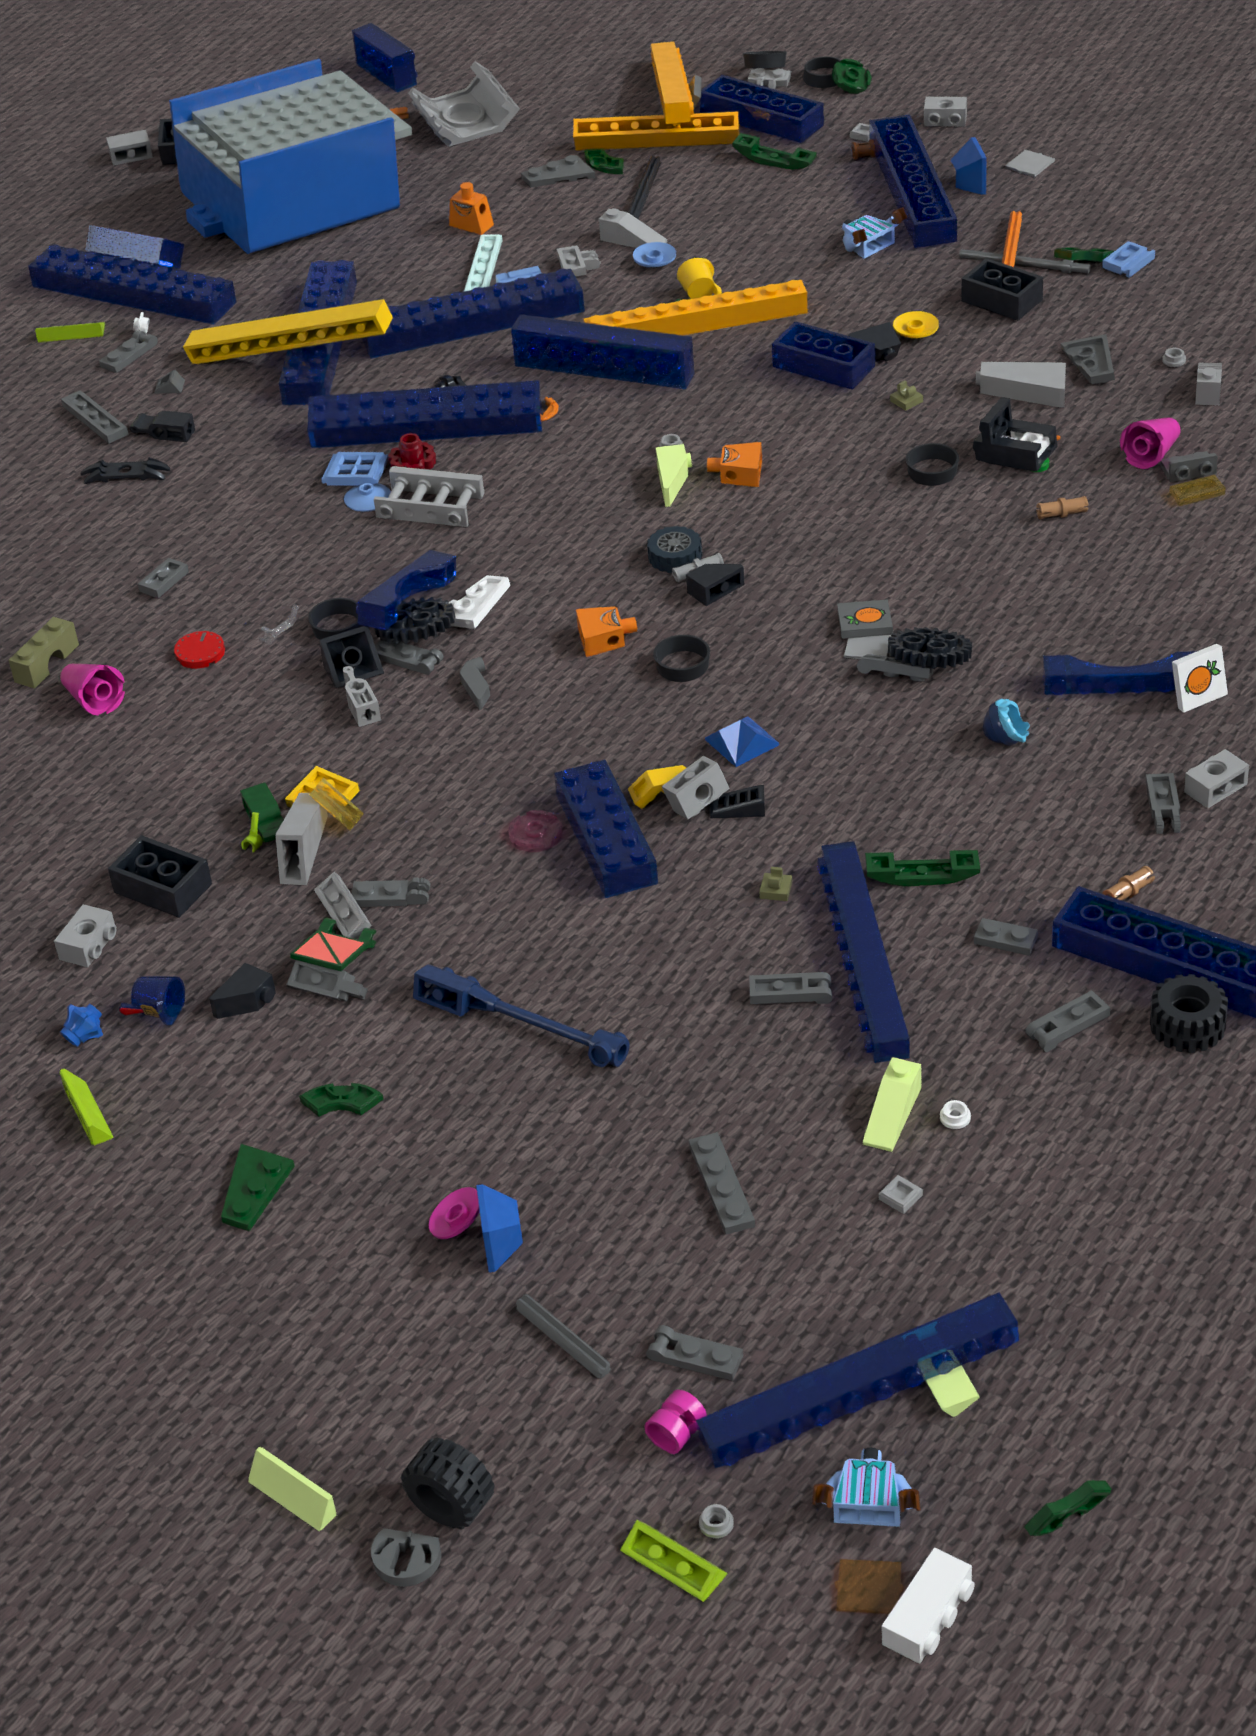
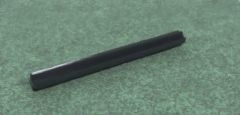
[628,156,661,219]

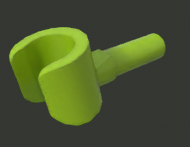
[241,812,263,853]

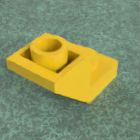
[628,765,686,809]

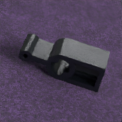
[130,411,195,442]

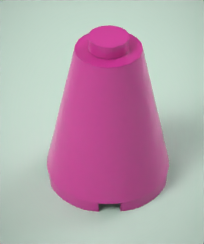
[1120,417,1181,469]
[60,664,125,715]

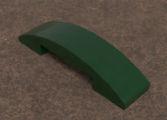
[732,133,817,170]
[865,850,980,887]

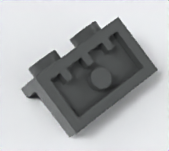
[1160,451,1218,482]

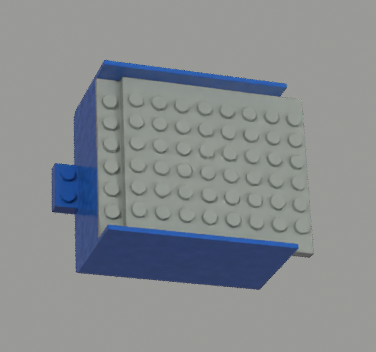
[169,59,412,254]

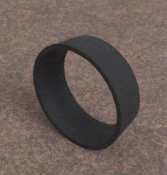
[743,51,787,68]
[803,56,841,88]
[906,443,959,486]
[308,598,363,640]
[653,635,710,682]

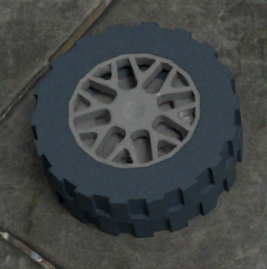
[647,526,702,573]

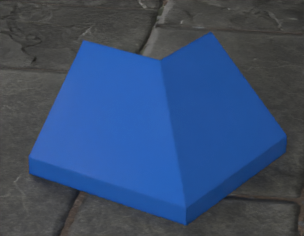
[951,137,987,195]
[705,716,779,767]
[476,1184,523,1272]

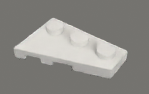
[449,575,510,629]

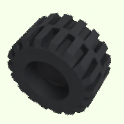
[1150,974,1228,1053]
[401,1438,495,1529]

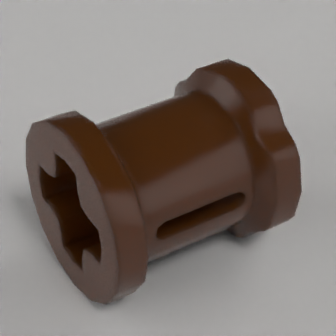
[851,139,876,161]

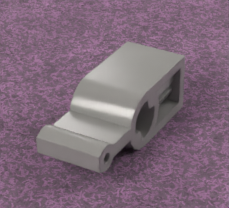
[343,666,381,727]

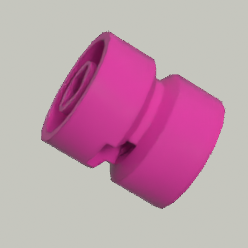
[644,1389,707,1454]

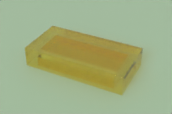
[1169,475,1226,506]
[309,778,364,830]

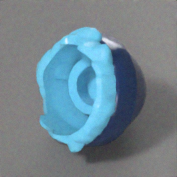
[983,699,1030,746]

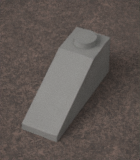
[599,209,667,248]
[1195,362,1222,405]

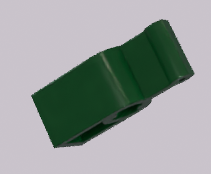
[240,782,284,843]

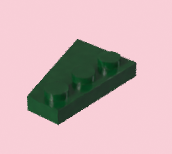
[221,1144,295,1232]

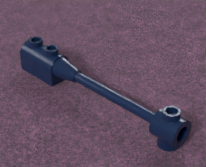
[413,964,630,1067]

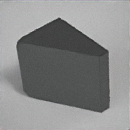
[155,370,185,394]

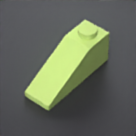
[656,444,692,507]
[863,1057,921,1152]

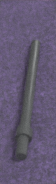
[959,249,1090,274]

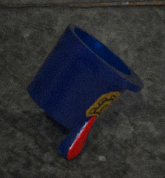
[119,976,185,1025]

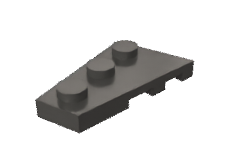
[521,155,595,187]
[1060,334,1115,384]

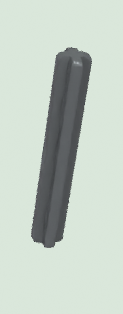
[516,1294,611,1379]

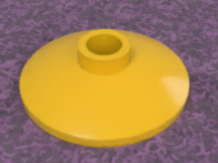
[893,311,939,338]

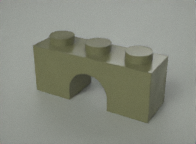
[9,617,79,688]

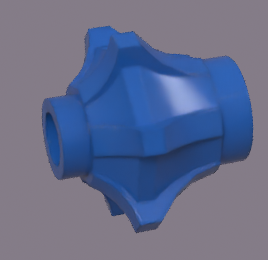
[60,1004,103,1047]

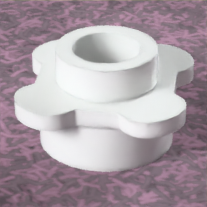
[133,312,149,333]

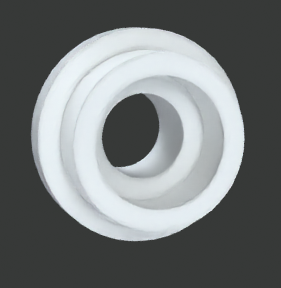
[940,1100,971,1129]

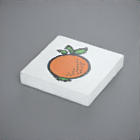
[1172,644,1228,712]

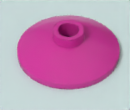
[429,1187,480,1239]

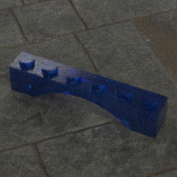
[356,550,456,630]
[1043,651,1197,695]

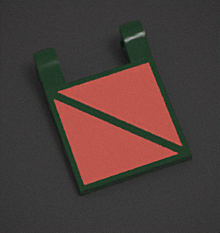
[290,918,376,971]

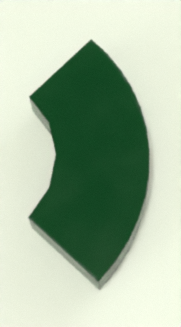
[584,149,624,174]
[1054,247,1114,262]
[299,1083,384,1117]
[1024,1480,1112,1536]

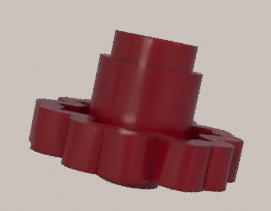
[388,433,437,469]

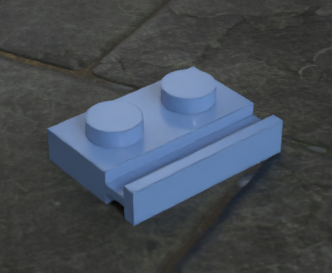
[1102,241,1155,278]

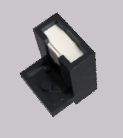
[973,397,1058,472]

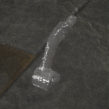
[258,604,299,645]

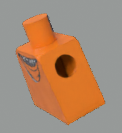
[449,182,494,235]
[707,442,762,487]
[576,607,637,657]

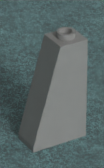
[976,362,1066,407]
[276,793,328,885]

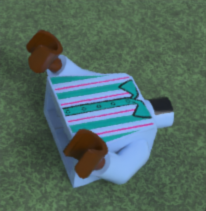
[842,208,907,259]
[812,1447,920,1527]

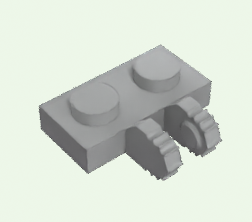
[748,68,791,93]
[557,245,601,278]

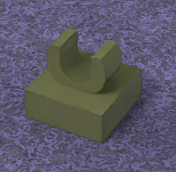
[890,381,923,411]
[759,867,792,901]

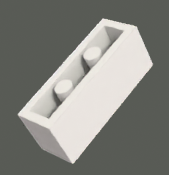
[882,1547,975,1664]

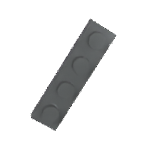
[61,390,128,444]
[688,1132,755,1235]

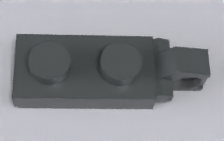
[287,960,368,1001]

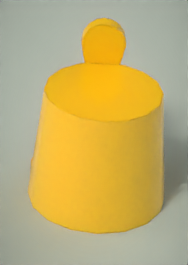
[677,258,722,299]

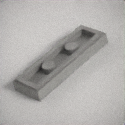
[314,872,372,939]

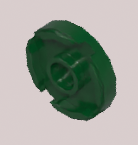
[832,59,872,94]

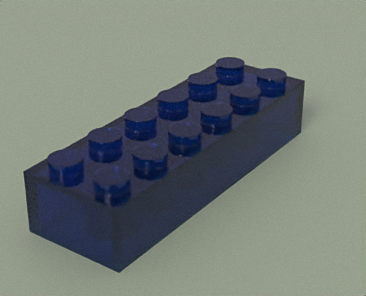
[699,75,824,143]
[554,760,658,898]

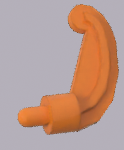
[535,397,559,422]

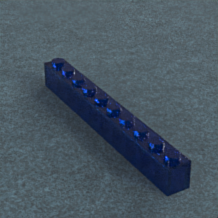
[817,841,910,1063]
[696,1292,1019,1469]

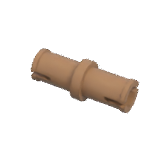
[1036,496,1088,519]
[1102,866,1155,906]

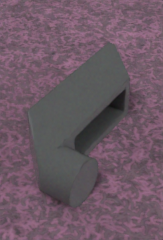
[459,657,490,710]

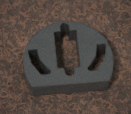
[371,1528,441,1586]

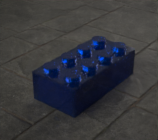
[352,23,417,93]
[85,225,184,272]
[772,321,875,390]

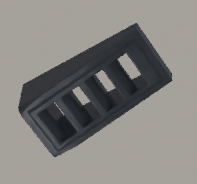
[710,785,765,819]

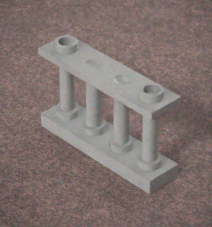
[374,466,484,527]

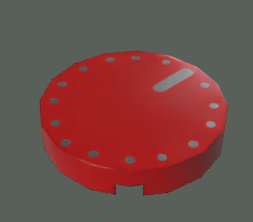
[174,631,225,669]

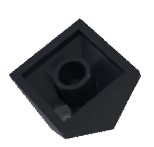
[319,625,384,689]

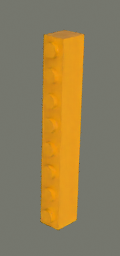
[573,112,739,150]

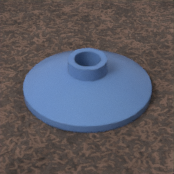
[633,242,676,267]
[344,483,391,512]

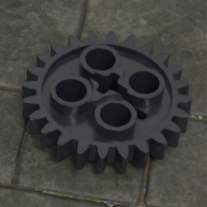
[373,597,456,644]
[887,627,972,669]

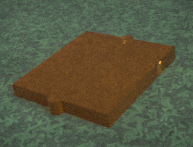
[835,1559,904,1614]

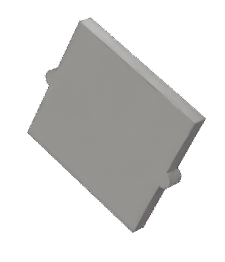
[1005,150,1055,177]
[844,635,891,659]

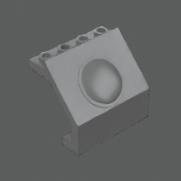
[408,61,520,147]

